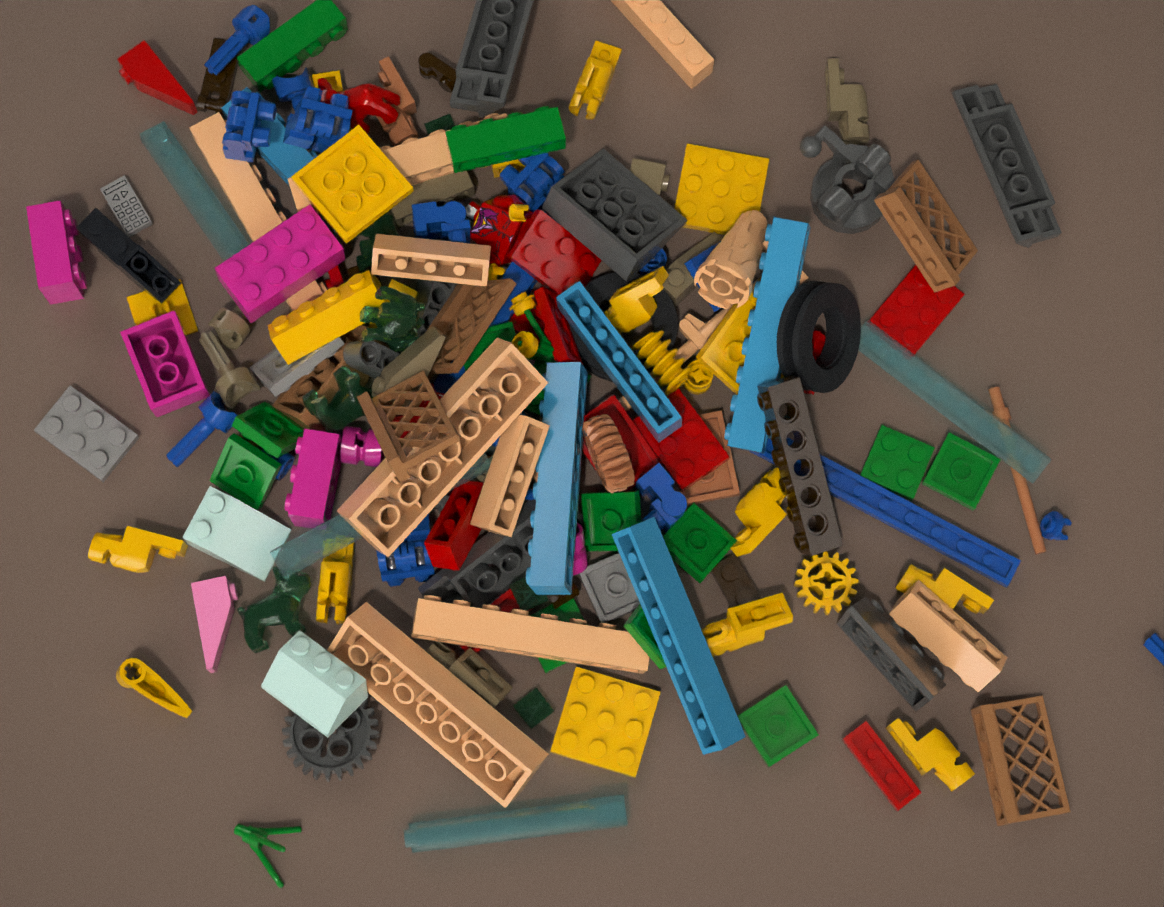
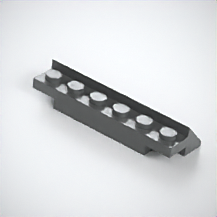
[450,0,534,118]
[952,84,1062,248]
[418,500,584,608]

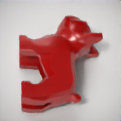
[317,78,400,134]

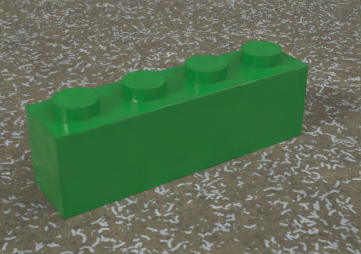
[237,0,348,93]
[445,106,566,173]

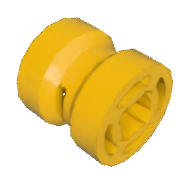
[684,360,713,395]

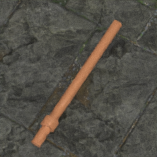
[988,387,1047,555]

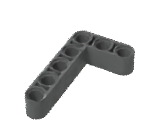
[343,279,456,379]

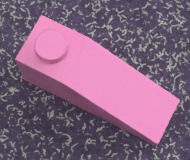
[191,576,238,673]

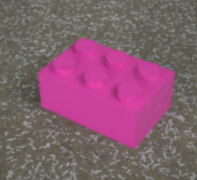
[26,200,87,305]
[120,310,210,418]
[285,429,342,531]

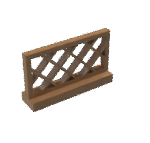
[874,159,978,293]
[427,278,516,381]
[357,370,461,483]
[971,695,1071,827]

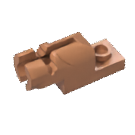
[376,56,419,146]

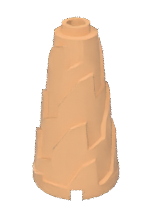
[694,210,767,309]

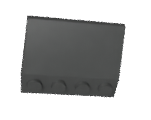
[542,148,687,281]
[837,597,946,711]

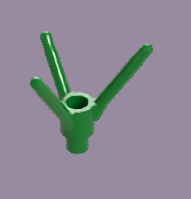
[234,823,302,888]

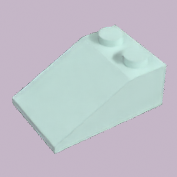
[182,486,292,582]

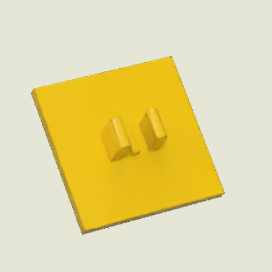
[126,279,198,335]

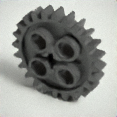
[282,699,380,782]

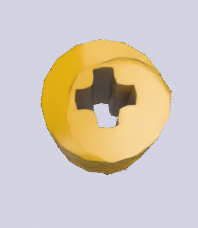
[631,330,692,395]

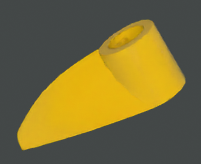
[116,658,192,718]

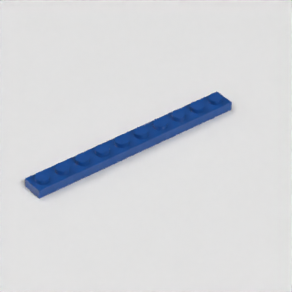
[749,437,1021,588]

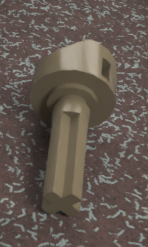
[208,305,250,350]
[199,331,261,409]

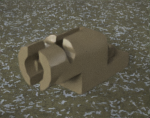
[824,58,870,146]
[426,641,513,708]

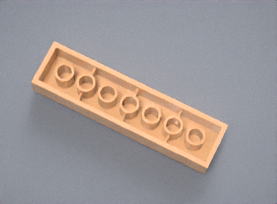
[337,338,548,557]
[327,602,549,808]

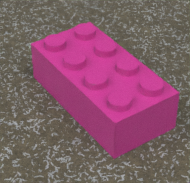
[215,204,345,323]

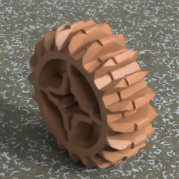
[582,414,635,493]

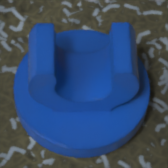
[1040,511,1072,541]

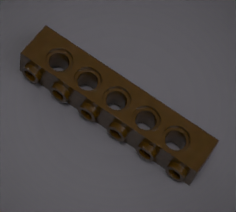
[757,376,843,556]

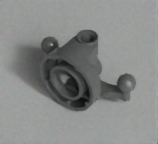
[799,126,918,234]

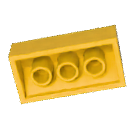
[267,270,390,365]

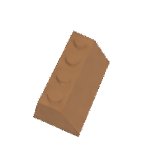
[272,325,391,432]

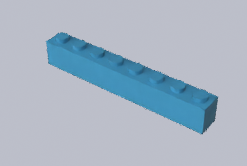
[724,217,811,454]
[526,362,588,595]
[612,517,746,755]

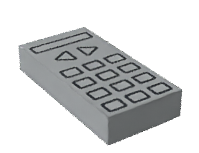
[100,175,153,237]

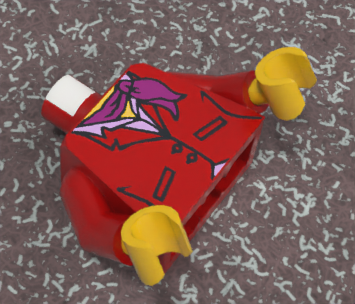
[466,194,533,280]

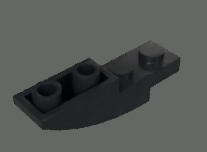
[76,208,181,304]

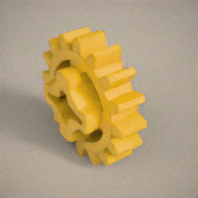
[794,551,859,615]

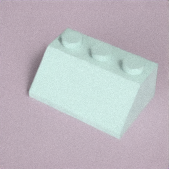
[261,630,368,738]

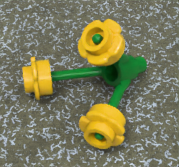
[509,292,556,363]

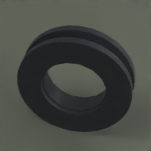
[569,272,678,382]
[777,281,861,393]

